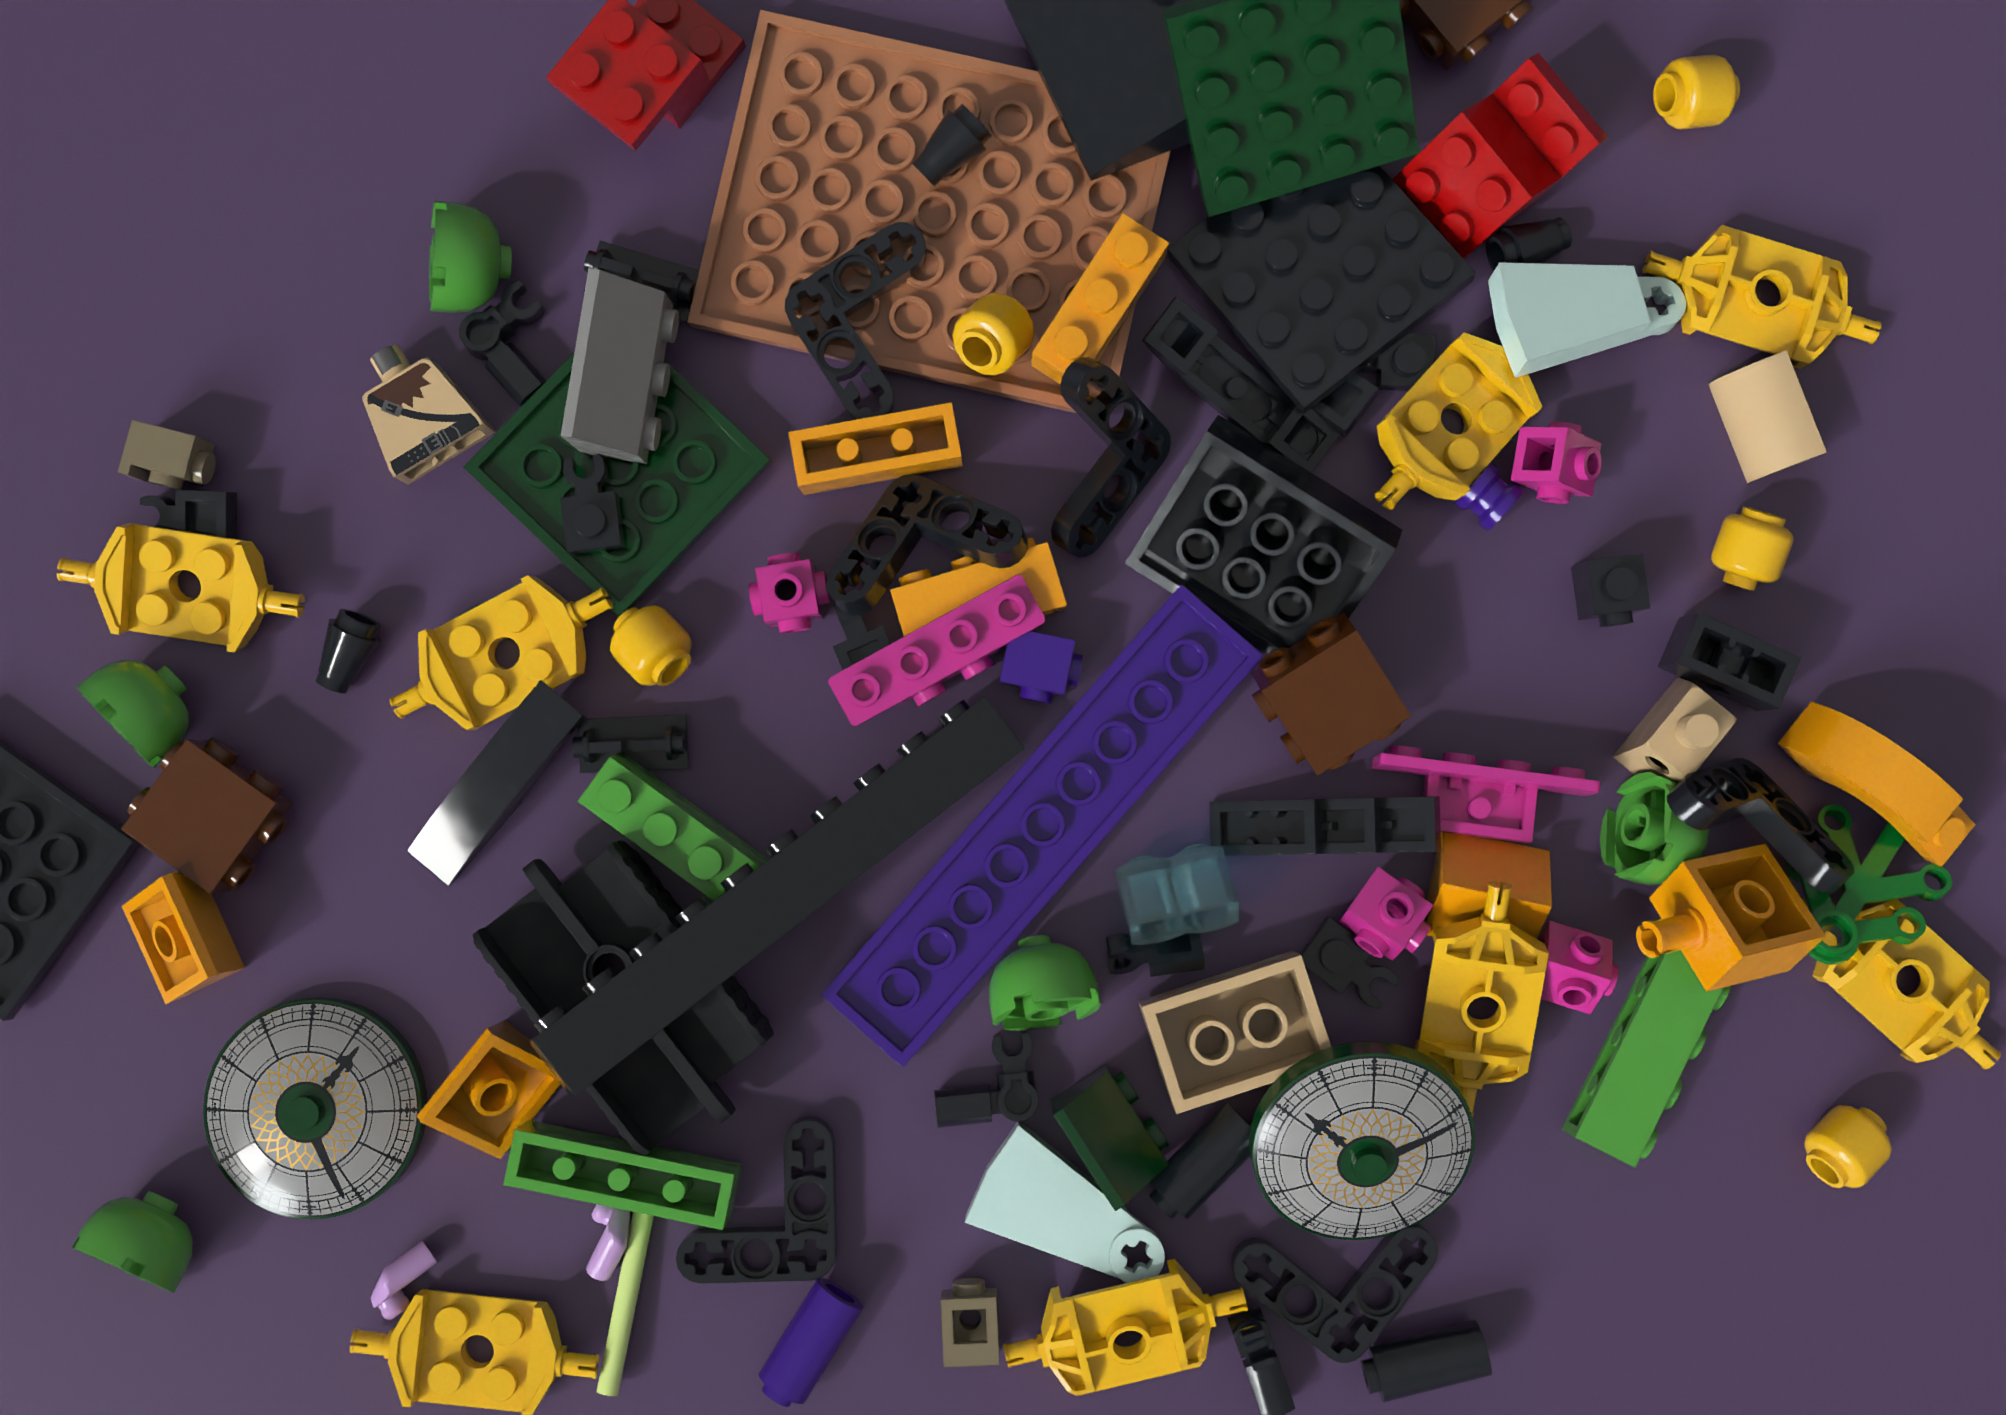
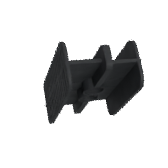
[473,840,774,1155]

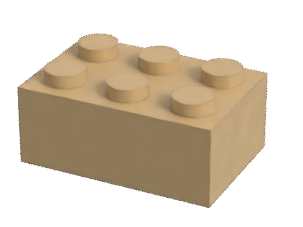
[1138,950,1331,1114]

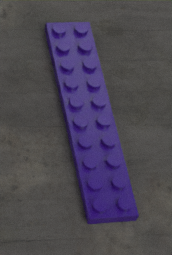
[821,584,1264,1068]

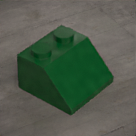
[1051,1064,1170,1211]

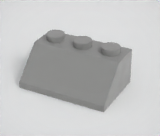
[561,268,679,464]

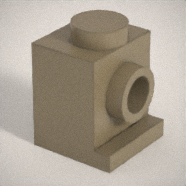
[118,420,216,490]
[941,1278,1000,1367]

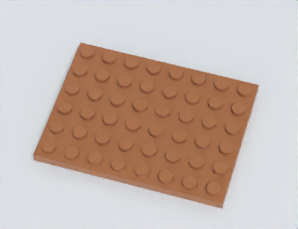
[687,10,1170,420]

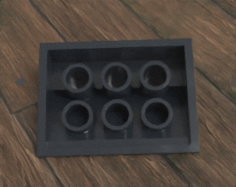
[1004,0,1192,181]
[1125,415,1402,654]

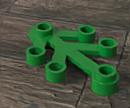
[1786,804,1952,965]

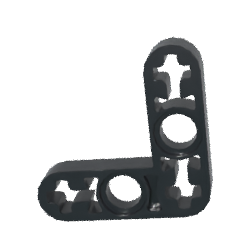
[785,222,926,420]
[1051,357,1171,558]
[827,474,1028,616]
[1667,758,1855,894]
[676,1116,837,1284]
[1231,1224,1438,1363]

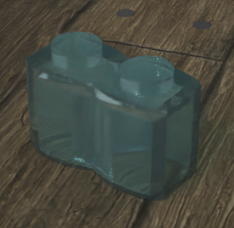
[1115,844,1239,945]

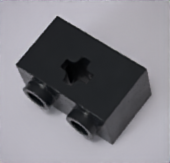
[1657,612,1801,711]

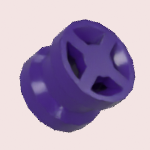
[1454,462,1524,531]

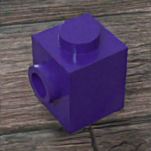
[1000,631,1083,704]

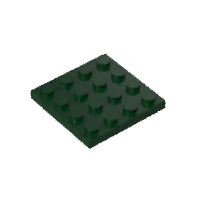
[1162,0,1419,217]
[463,353,772,616]

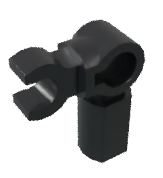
[459,280,546,407]
[934,1032,1039,1128]
[1227,1307,1295,1415]

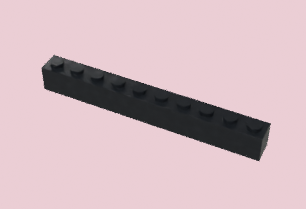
[530,696,1025,1099]

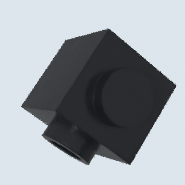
[1571,554,1650,627]

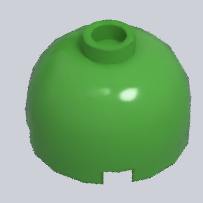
[429,200,512,313]
[75,659,189,769]
[1600,772,1709,885]
[989,935,1102,1031]
[72,1191,193,1293]

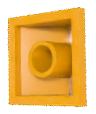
[1423,832,1552,939]
[122,872,245,1004]
[417,1020,560,1159]

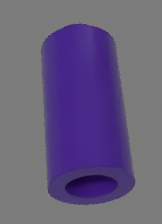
[758,1278,864,1407]

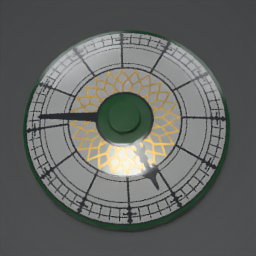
[203,997,427,1220]
[1249,1041,1475,1240]

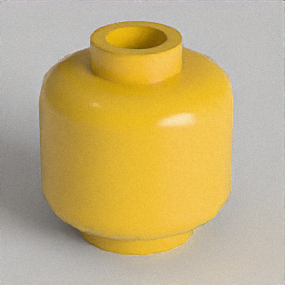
[1653,54,1740,130]
[952,293,1034,376]
[1711,506,1794,591]
[610,605,692,686]
[1804,1105,1892,1188]

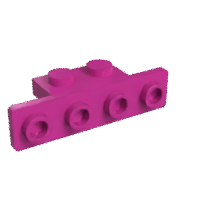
[828,575,1045,726]
[1372,745,1601,843]

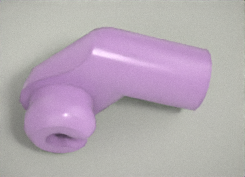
[586,1204,631,1281]
[370,1241,437,1320]

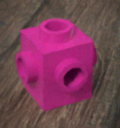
[1511,422,1602,504]
[749,552,830,634]
[1338,867,1434,961]
[1538,920,1619,1015]

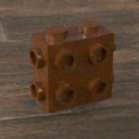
[1399,0,1534,70]
[1251,613,1411,776]
[121,737,293,894]

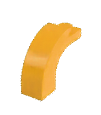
[1777,701,1976,867]

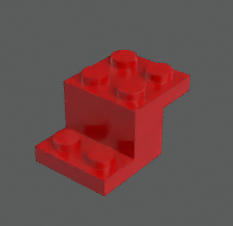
[546,0,746,151]
[1392,52,1609,259]

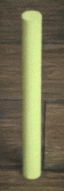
[596,1212,654,1396]

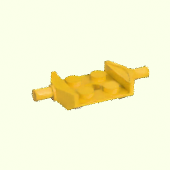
[1642,225,1882,369]
[1375,332,1543,510]
[57,523,305,653]
[389,575,614,730]
[1415,881,1549,1117]
[1803,898,2001,1069]
[1003,1259,1248,1396]
[350,1289,600,1415]

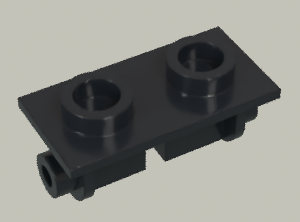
[584,241,699,323]
[572,714,689,773]

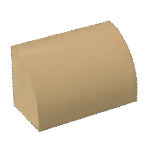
[1708,350,1827,483]

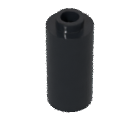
[1149,1101,1251,1219]
[1360,1320,1492,1402]

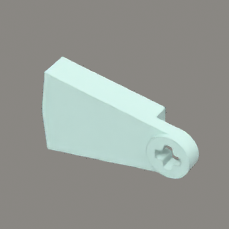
[1488,263,1686,378]
[965,1122,1165,1283]

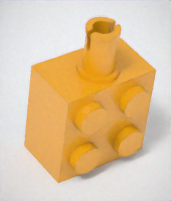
[1636,844,1826,992]

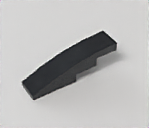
[407,680,586,886]
[1210,796,1441,856]

